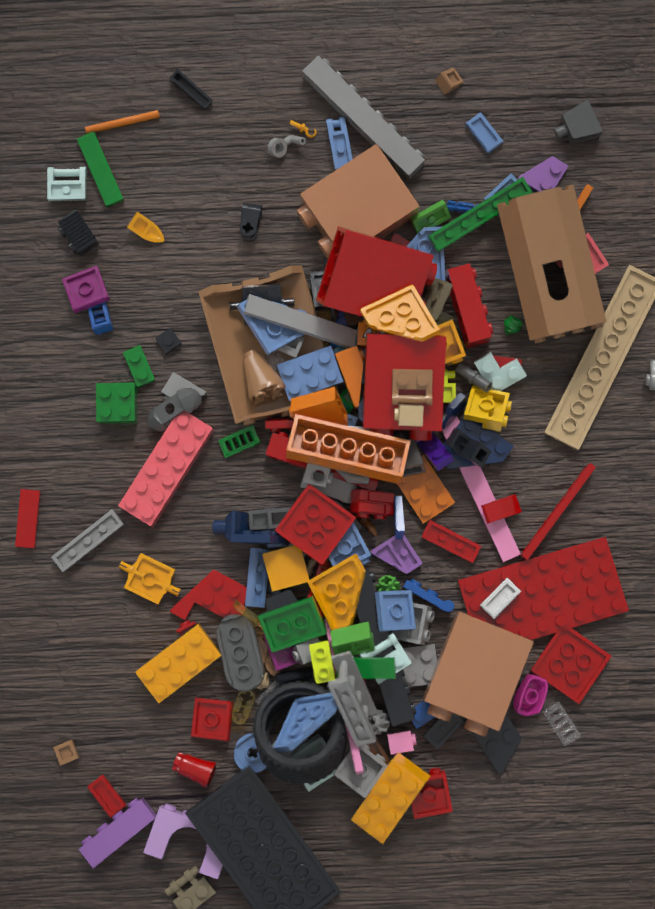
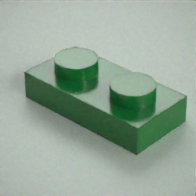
[123,345,156,388]

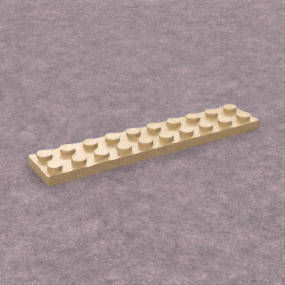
[544,265,655,450]

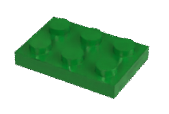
[258,596,327,653]

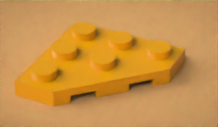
[360,284,440,342]
[307,554,366,630]

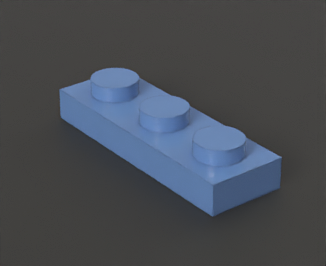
[245,548,270,608]

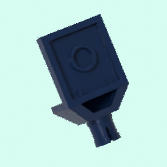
[212,511,286,544]

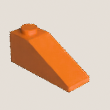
[335,346,365,410]

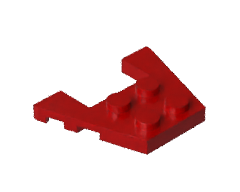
[170,569,247,620]

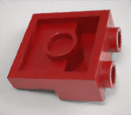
[411,767,453,819]

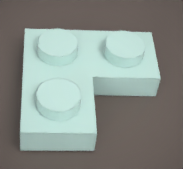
[474,352,527,391]

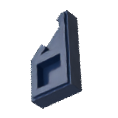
[442,393,467,430]

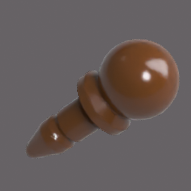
[352,513,377,537]

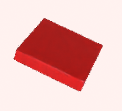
[191,698,234,741]

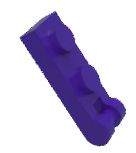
[415,431,454,471]

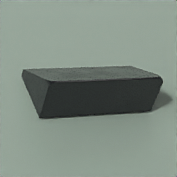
[275,667,317,688]

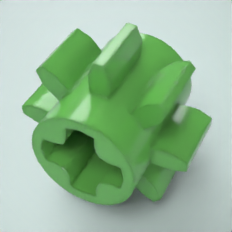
[375,575,401,591]

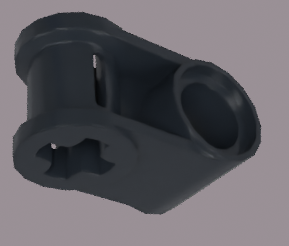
[239,203,263,241]

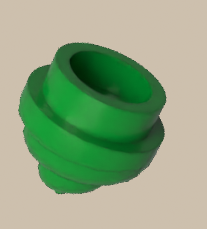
[503,315,523,335]

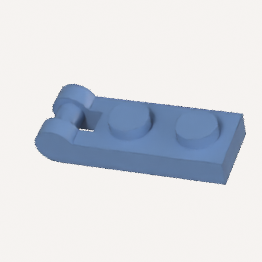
[326,117,352,171]

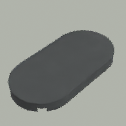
[216,614,265,691]

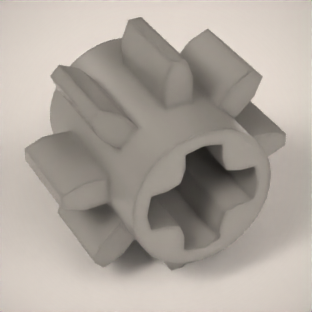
[368,710,390,734]

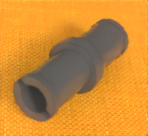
[455,363,493,393]

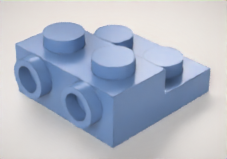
[328,522,372,566]

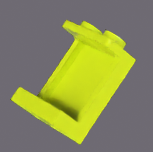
[309,640,335,684]

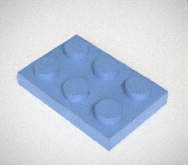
[277,346,344,401]

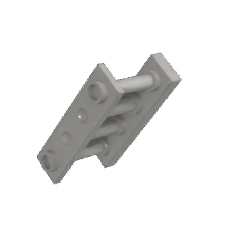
[328,651,377,746]

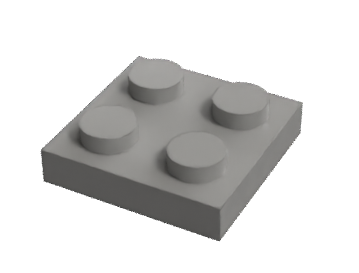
[402,644,437,687]

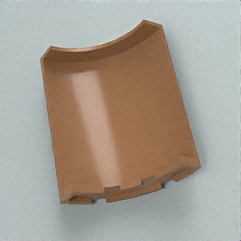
[198,266,340,426]

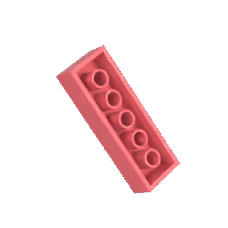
[118,411,214,527]

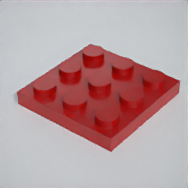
[275,484,356,565]
[530,628,611,704]

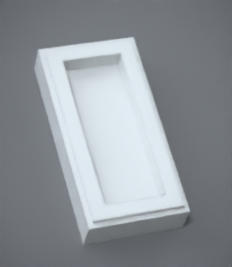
[480,578,521,619]

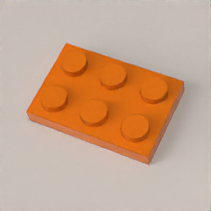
[397,455,455,524]

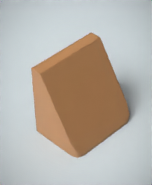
[435,67,464,95]

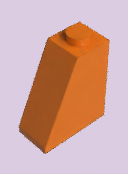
[289,387,348,426]

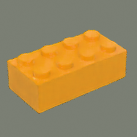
[135,623,221,703]
[351,752,430,844]

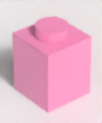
[387,729,417,754]

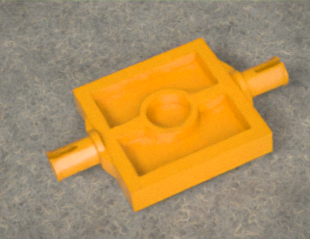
[119,553,181,605]

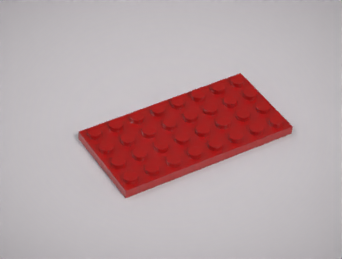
[457,537,629,640]

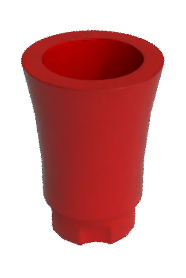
[172,752,217,789]

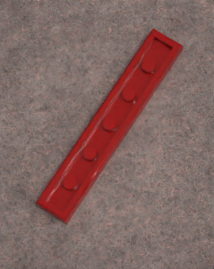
[520,463,596,560]

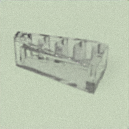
[542,701,581,746]

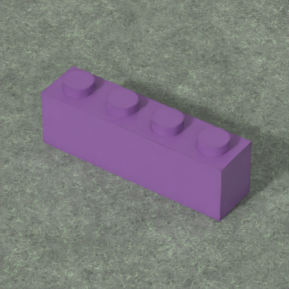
[78,797,156,868]

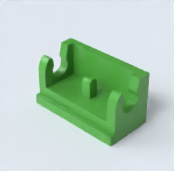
[331,621,375,656]

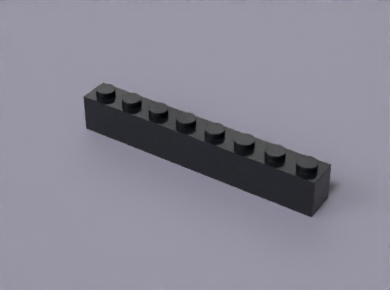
[356,569,417,727]

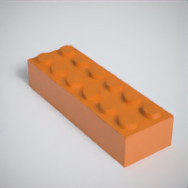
[286,414,410,484]

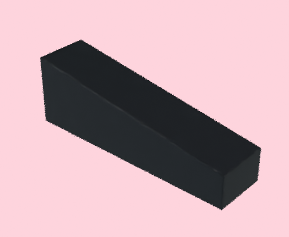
[169,69,213,110]

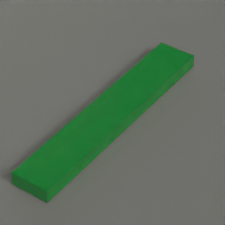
[427,177,533,253]

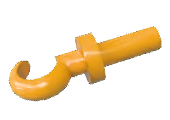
[289,120,317,138]

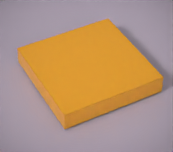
[262,546,309,592]

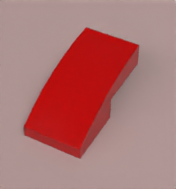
[481,494,522,524]

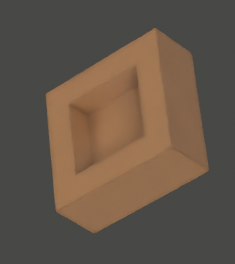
[53,739,80,766]

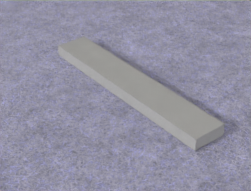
[243,294,358,349]

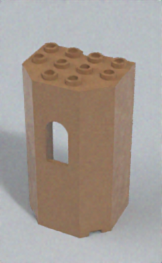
[497,185,606,343]

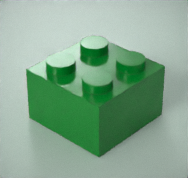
[96,382,138,424]

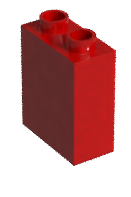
[316,226,437,317]
[362,332,446,440]

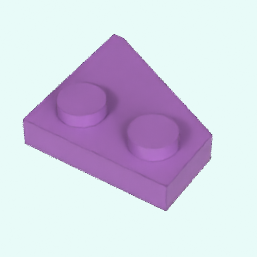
[518,156,568,192]
[370,535,423,574]

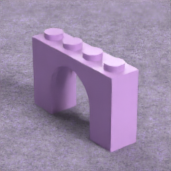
[143,803,223,879]

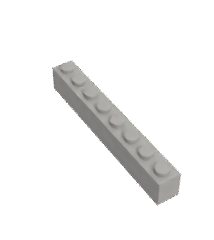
[302,55,425,180]

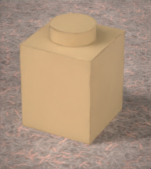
[394,404,423,426]

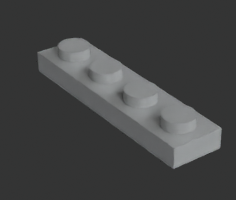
[51,509,125,572]

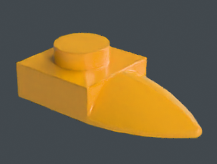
[127,212,164,242]

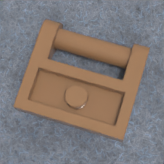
[392,369,432,405]

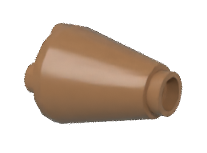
[243,350,286,407]

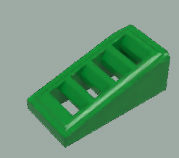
[218,425,261,458]

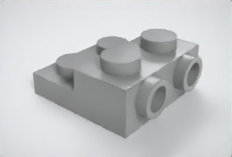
[392,603,435,645]
[333,745,388,798]

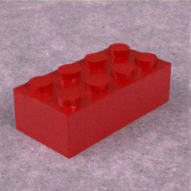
[445,263,494,349]

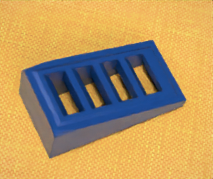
[88,302,113,335]

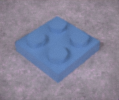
[375,590,416,632]

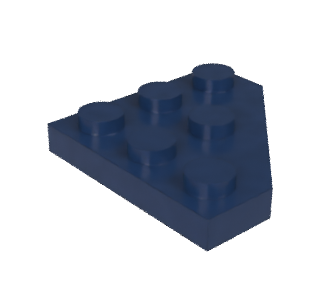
[443,417,514,469]

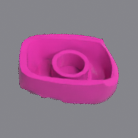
[513,674,548,716]

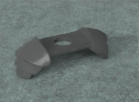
[147,388,201,432]

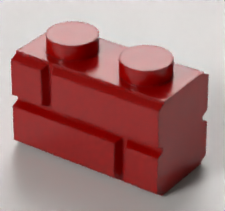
[350,489,394,520]

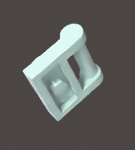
[47,167,87,201]
[360,633,411,684]

